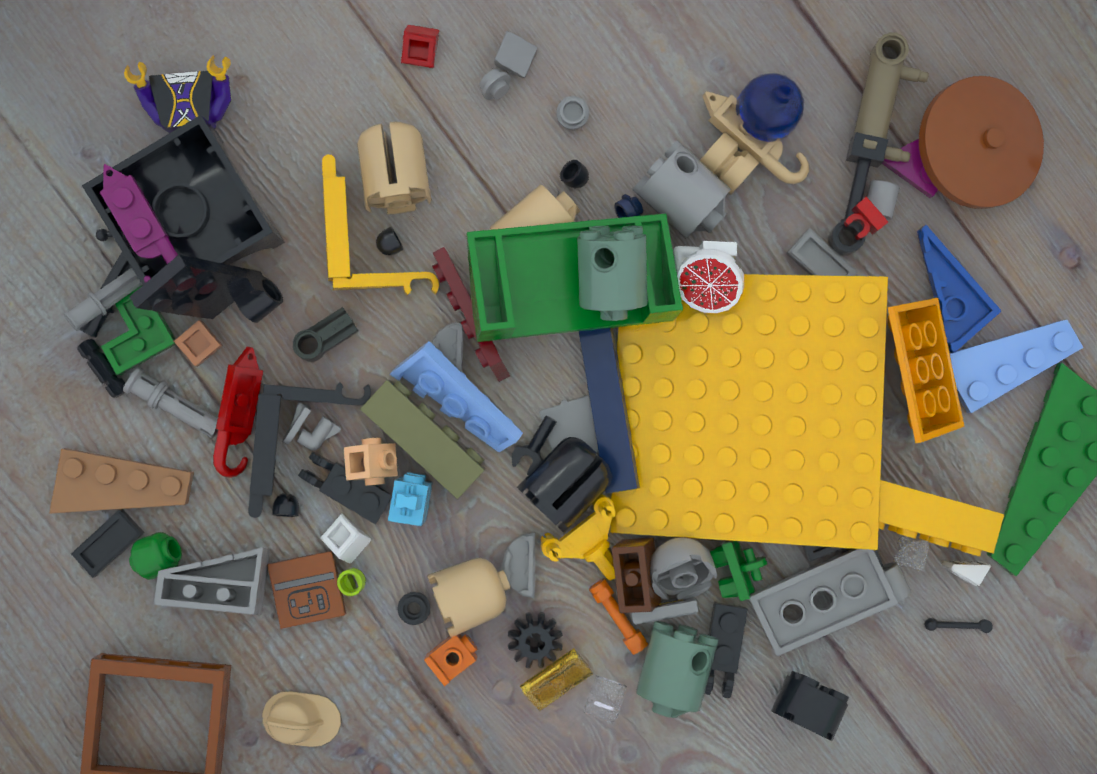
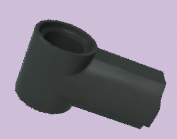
[292,307,359,362]

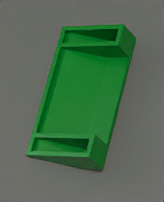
[466,214,683,342]

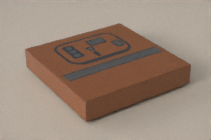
[267,550,346,629]

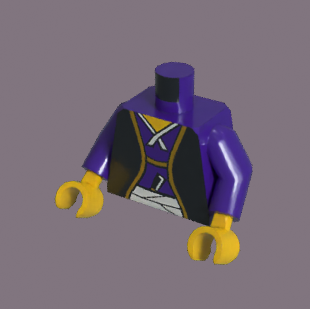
[124,55,231,133]

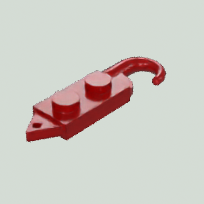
[213,346,263,478]

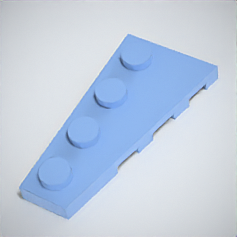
[950,319,1083,413]
[390,341,523,453]

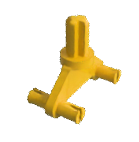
[540,494,616,581]

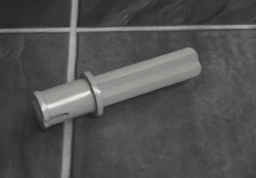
[63,268,142,331]

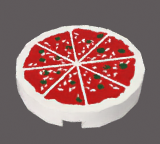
[677,249,744,313]

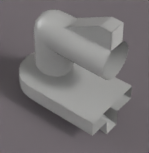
[282,401,341,451]

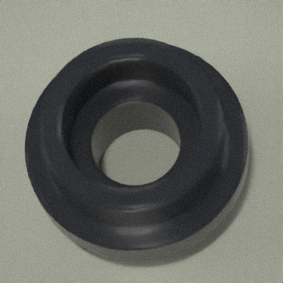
[397,592,431,625]

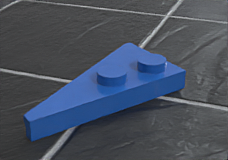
[917,225,1001,353]

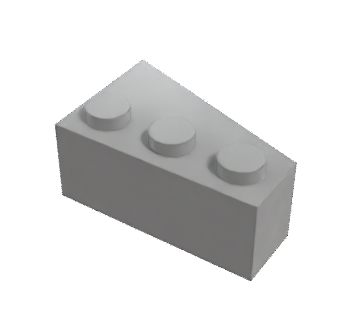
[153,547,270,615]

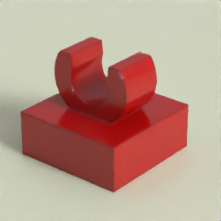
[844,196,888,240]

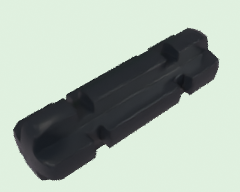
[77,339,125,398]

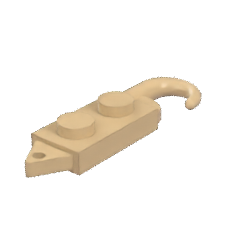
[703,91,809,184]

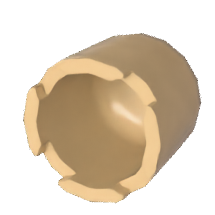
[427,558,510,638]

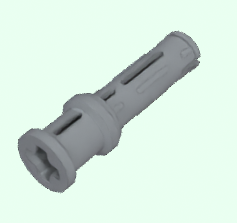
[123,367,218,439]

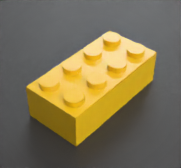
[879,480,1004,556]

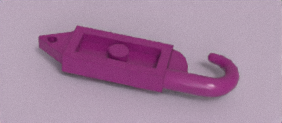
[100,164,178,282]

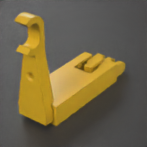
[322,154,439,295]

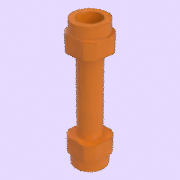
[589,578,648,655]

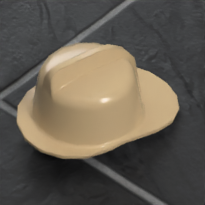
[262,691,341,747]

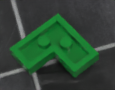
[101,285,176,375]

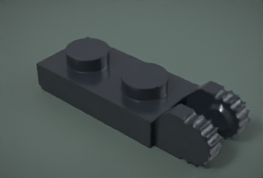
[298,451,392,524]
[704,602,748,698]

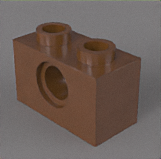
[612,537,662,613]

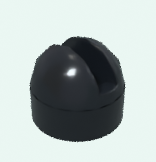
[560,160,589,189]
[376,227,404,255]
[272,493,299,517]

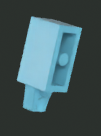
[388,472,433,526]

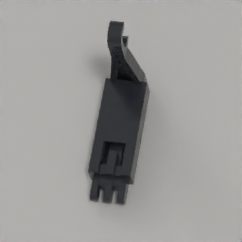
[248,382,371,518]

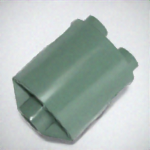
[577,226,648,321]
[636,621,719,718]

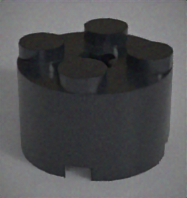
[771,671,849,741]

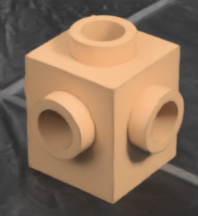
[344,438,398,486]

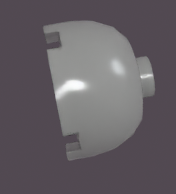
[650,537,718,600]

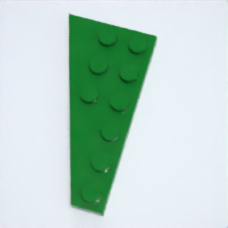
[987,362,1097,576]

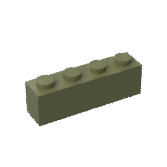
[360,380,486,500]

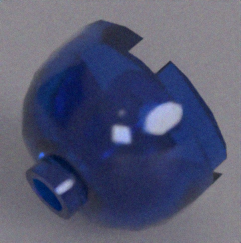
[735,73,804,142]

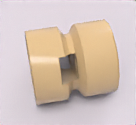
[700,132,759,195]

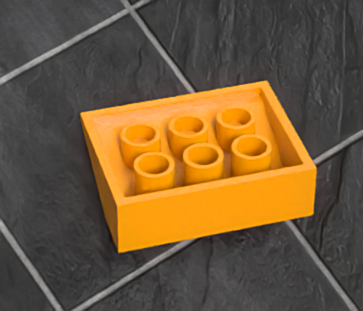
[887,298,965,443]

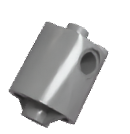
[632,140,731,239]

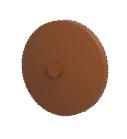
[919,76,1044,209]

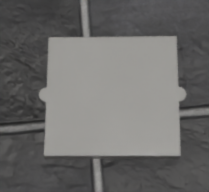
[539,395,599,452]

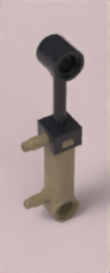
[828,32,929,256]

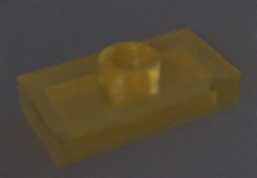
[520,648,593,711]

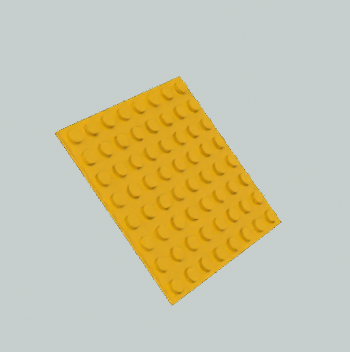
[610,274,888,550]

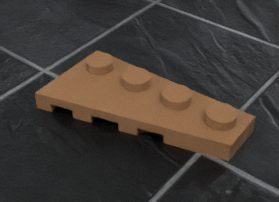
[49,448,194,514]

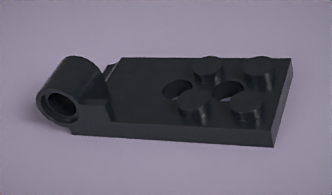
[130,255,283,323]

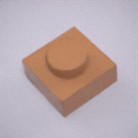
[174,320,223,367]

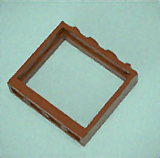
[80,653,231,774]

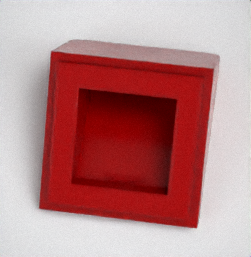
[401,25,439,68]

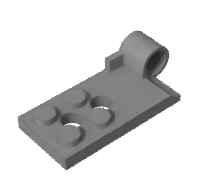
[750,548,912,656]

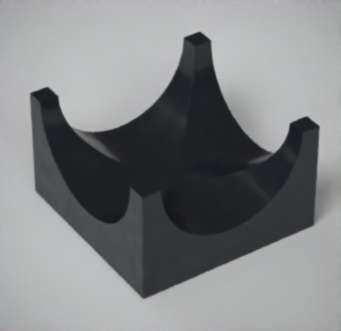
[82,115,285,285]

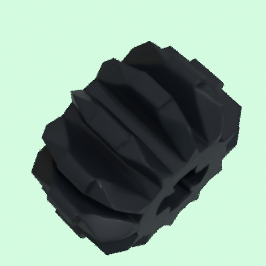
[508,612,563,668]

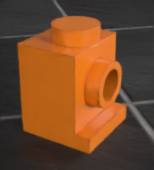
[424,634,478,687]

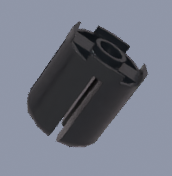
[517,437,612,533]

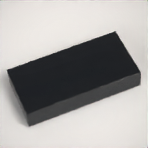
[71,509,145,578]

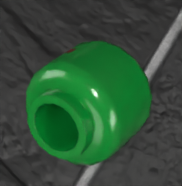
[129,532,182,580]

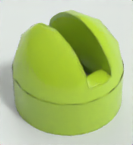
[337,568,366,596]

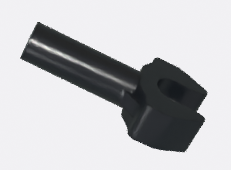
[512,415,557,475]

